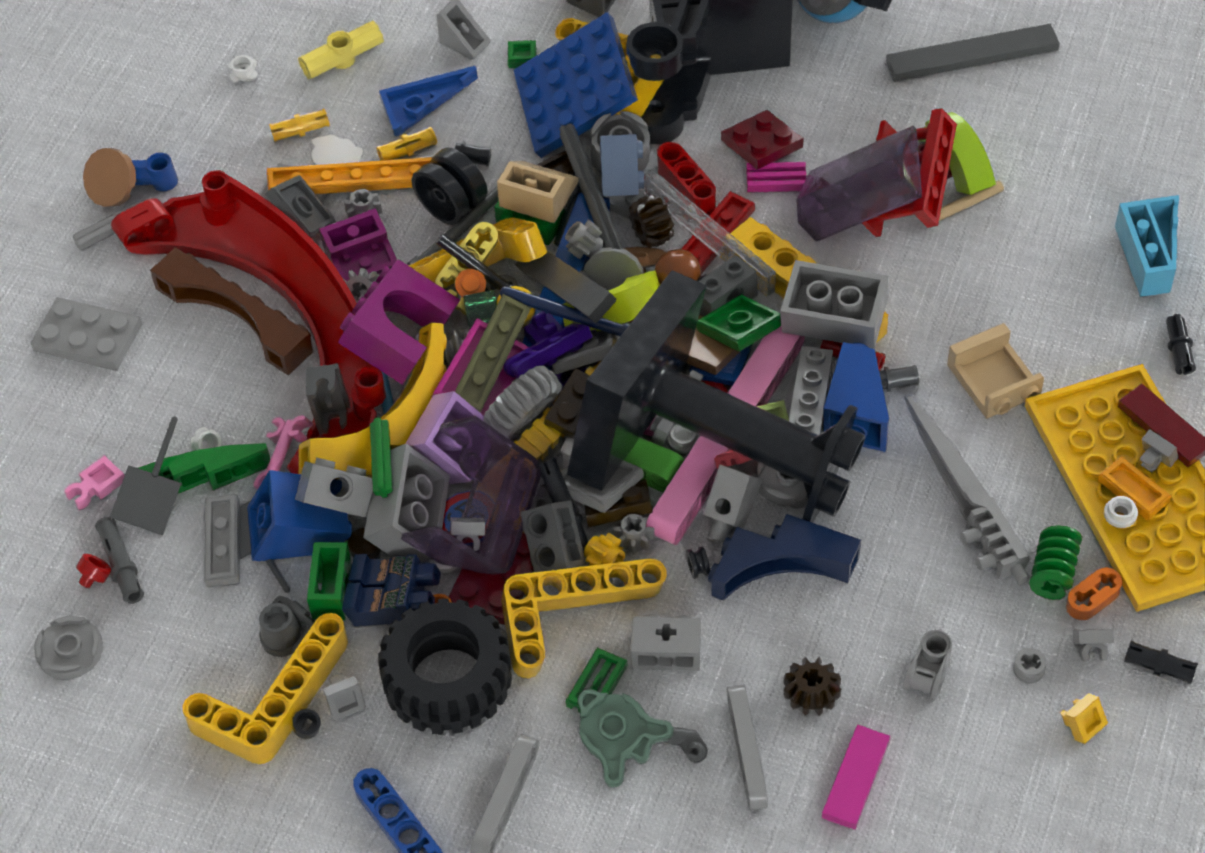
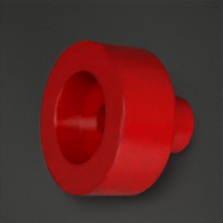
[76,553,112,588]

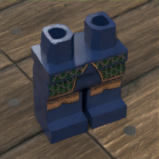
[342,554,441,627]

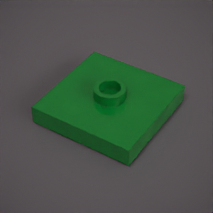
[697,294,781,352]

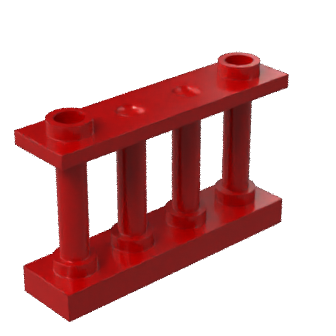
[860,108,957,237]

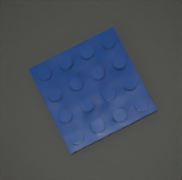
[513,12,638,158]

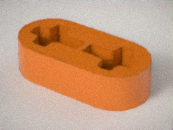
[1066,567,1123,620]

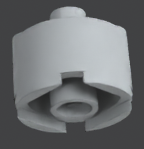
[591,111,650,174]

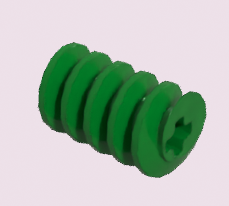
[1029,525,1083,600]

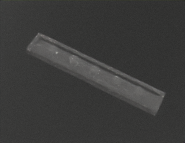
[644,169,776,297]

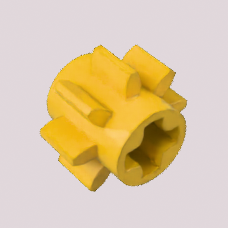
[584,533,625,566]

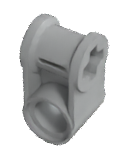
[903,630,952,700]

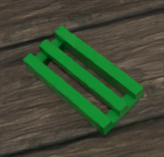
[565,647,628,713]

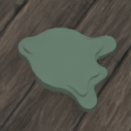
[578,689,674,788]

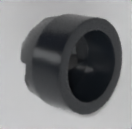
[292,709,321,739]

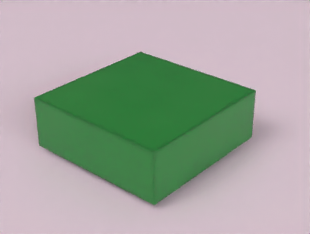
[508,40,537,69]

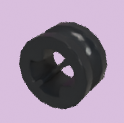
[686,546,710,579]

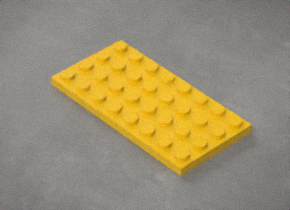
[1024,364,1205,612]

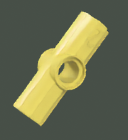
[298,21,384,79]

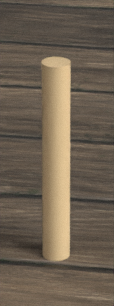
[939,180,1004,221]

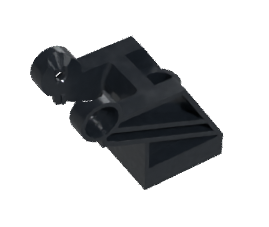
[627,0,792,144]

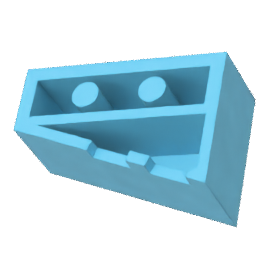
[1115,195,1179,297]

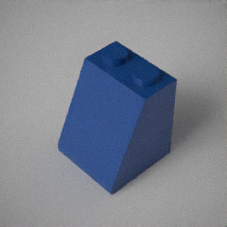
[823,342,889,452]
[247,470,352,561]

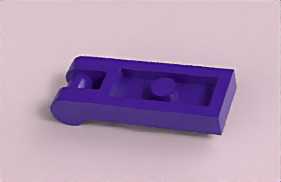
[504,323,593,378]

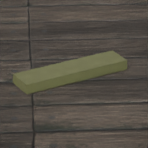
[455,294,531,413]

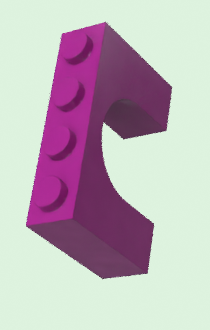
[338,259,460,384]

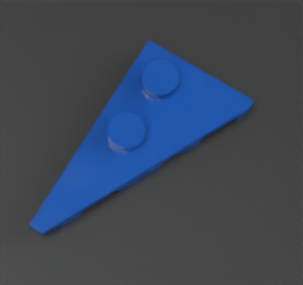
[379,66,478,137]

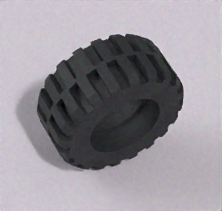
[378,599,512,735]

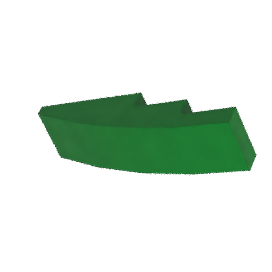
[138,443,270,494]

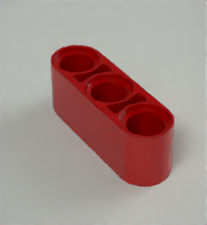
[657,142,716,219]

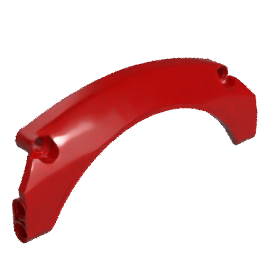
[111,170,386,480]

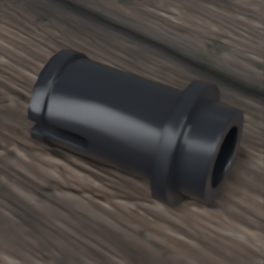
[455,141,492,166]

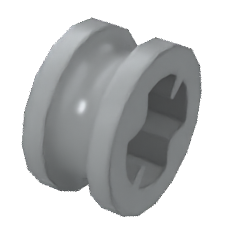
[1014,648,1046,683]

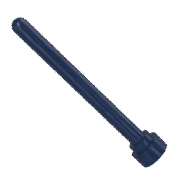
[500,286,630,337]

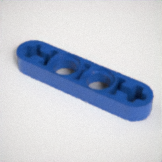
[353,768,443,853]

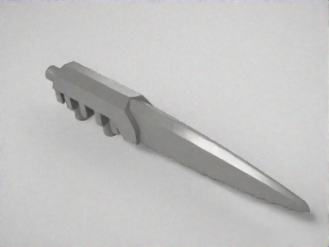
[904,396,1030,585]

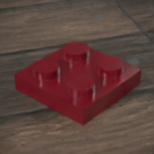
[721,110,804,170]

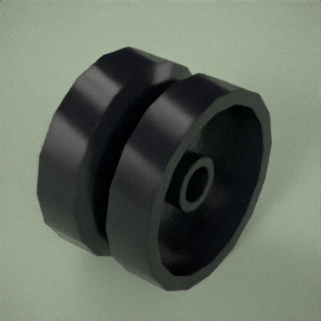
[411,147,488,225]

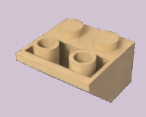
[497,161,579,223]

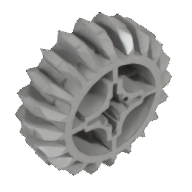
[483,366,562,443]

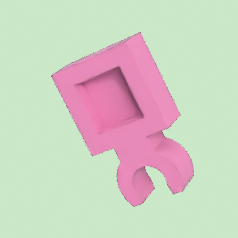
[65,455,125,510]

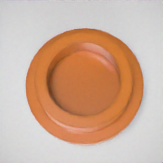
[455,269,486,300]

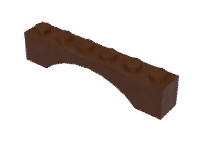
[150,247,313,376]

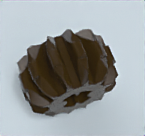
[629,195,674,248]
[783,656,841,716]

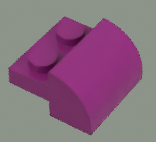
[319,208,397,281]

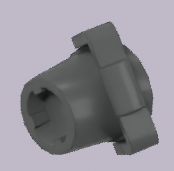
[259,596,315,657]

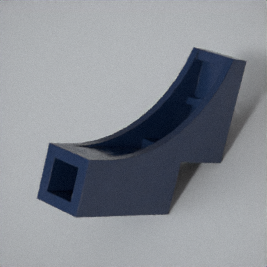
[708,514,861,601]

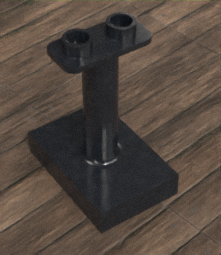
[567,270,866,523]

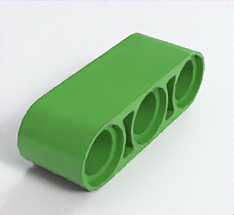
[624,438,684,493]

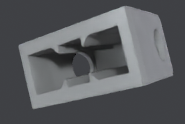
[704,465,763,543]

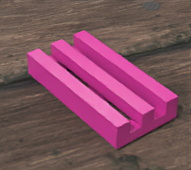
[746,162,807,192]

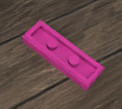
[822,724,890,830]

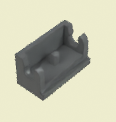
[306,364,351,434]

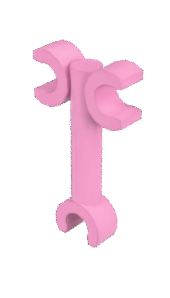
[254,415,313,490]

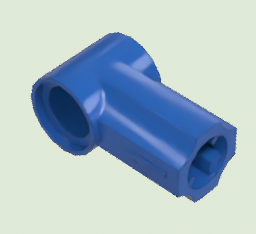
[132,152,178,192]

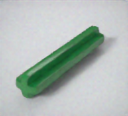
[370,417,393,498]

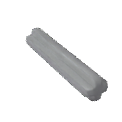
[73,197,150,250]

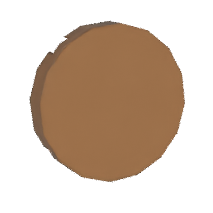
[83,148,136,207]

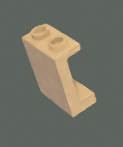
[947,323,1044,419]

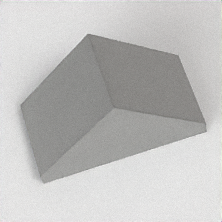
[436,0,491,59]

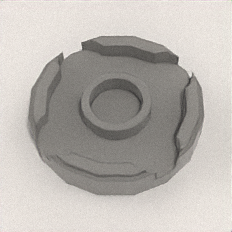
[583,247,643,291]
[34,615,103,679]

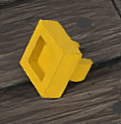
[1060,693,1108,744]

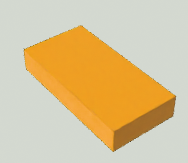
[1098,456,1171,521]

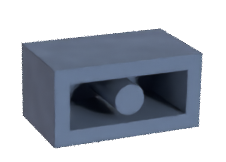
[599,134,644,196]

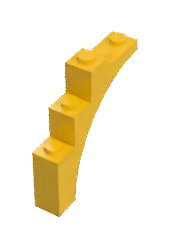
[299,323,447,479]

